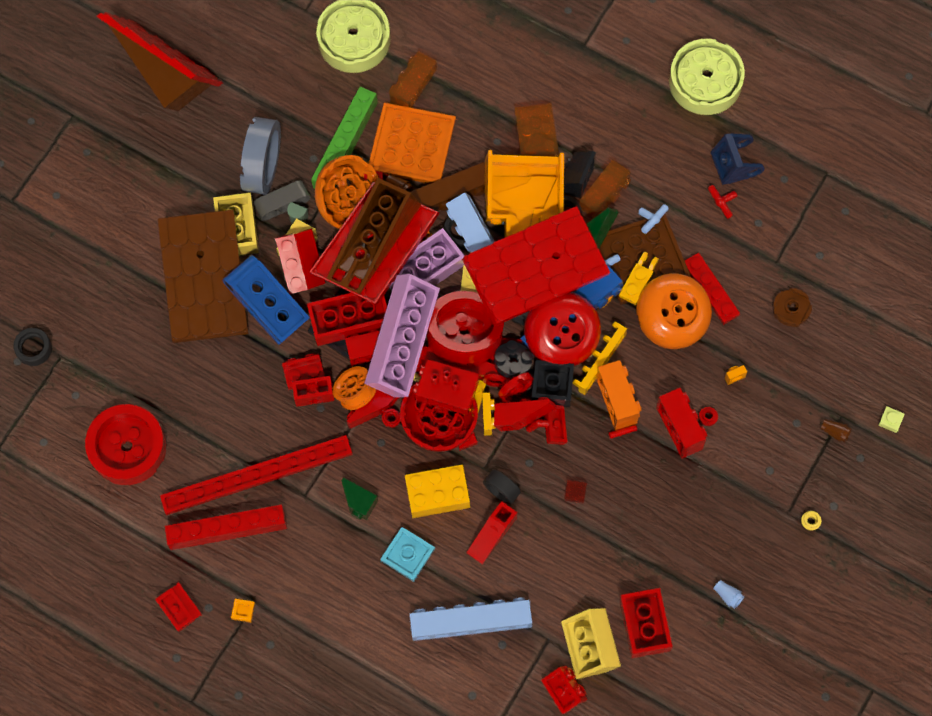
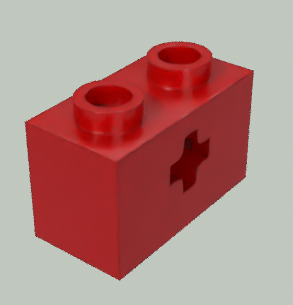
[292,376,334,407]

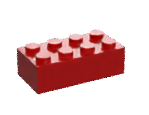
[307,293,387,346]

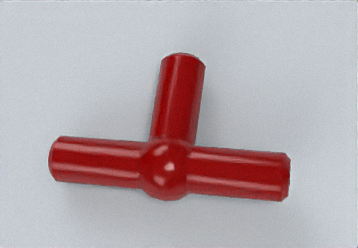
[708,185,737,219]

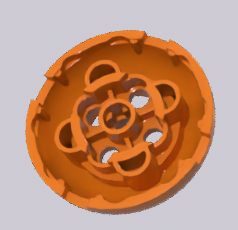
[315,155,378,229]
[636,273,712,349]

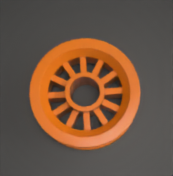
[333,366,377,410]

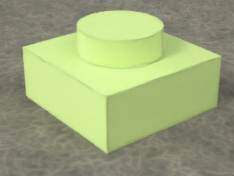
[878,406,905,433]

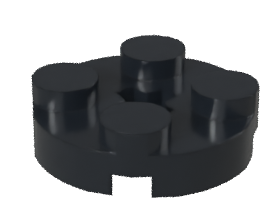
[494,340,533,378]

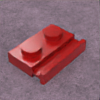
[155,582,202,632]

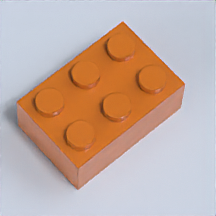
[596,360,641,430]

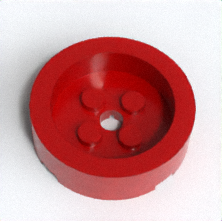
[426,291,504,366]
[85,404,167,485]

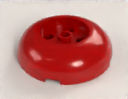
[524,292,601,366]
[400,381,478,452]

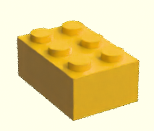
[405,464,470,518]

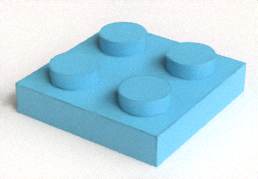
[380,527,435,582]

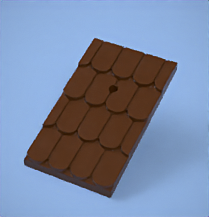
[158,210,249,343]

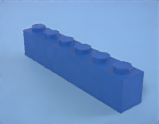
[520,265,623,360]

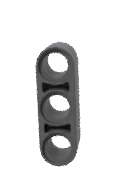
[254,181,311,221]

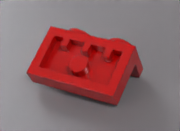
[282,354,325,390]
[541,666,588,715]

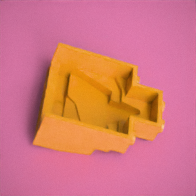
[485,150,564,238]

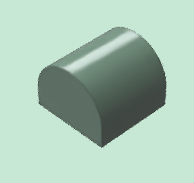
[287,202,309,224]

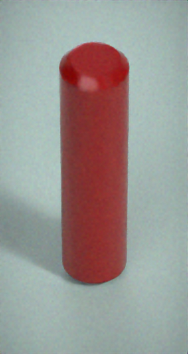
[608,424,637,439]

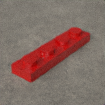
[685,253,740,325]

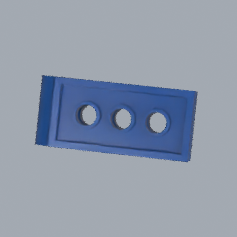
[223,255,310,345]

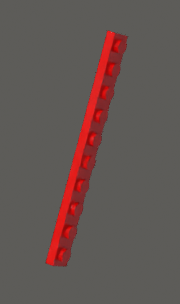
[160,435,353,515]

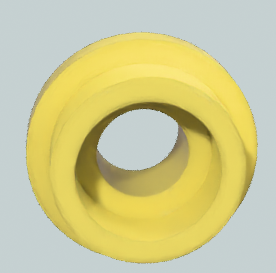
[801,511,821,531]

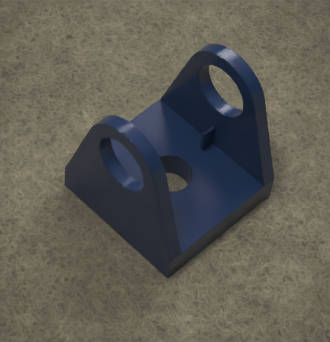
[710,134,765,185]

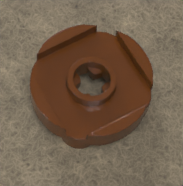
[773,288,812,327]

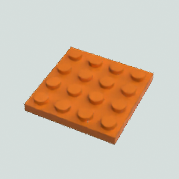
[369,103,456,184]

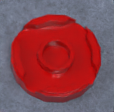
[498,372,534,401]

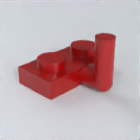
[526,405,568,445]

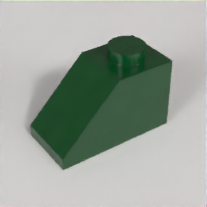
[341,477,378,521]

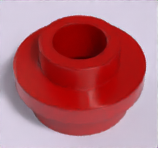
[699,407,718,426]
[382,408,401,428]

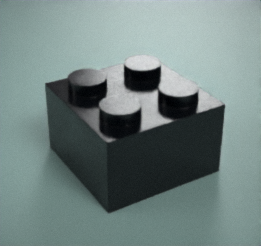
[532,360,574,408]

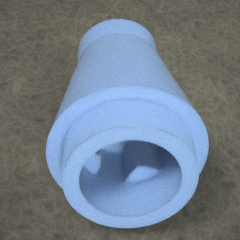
[714,580,744,609]

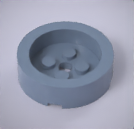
[240,117,281,195]

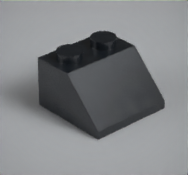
[564,151,596,199]

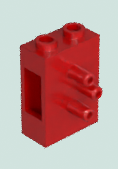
[413,359,480,416]

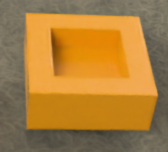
[724,365,747,385]
[231,599,255,623]

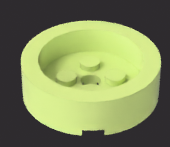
[316,0,390,73]
[669,39,745,115]

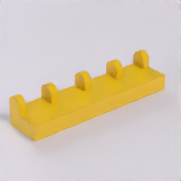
[572,322,627,395]

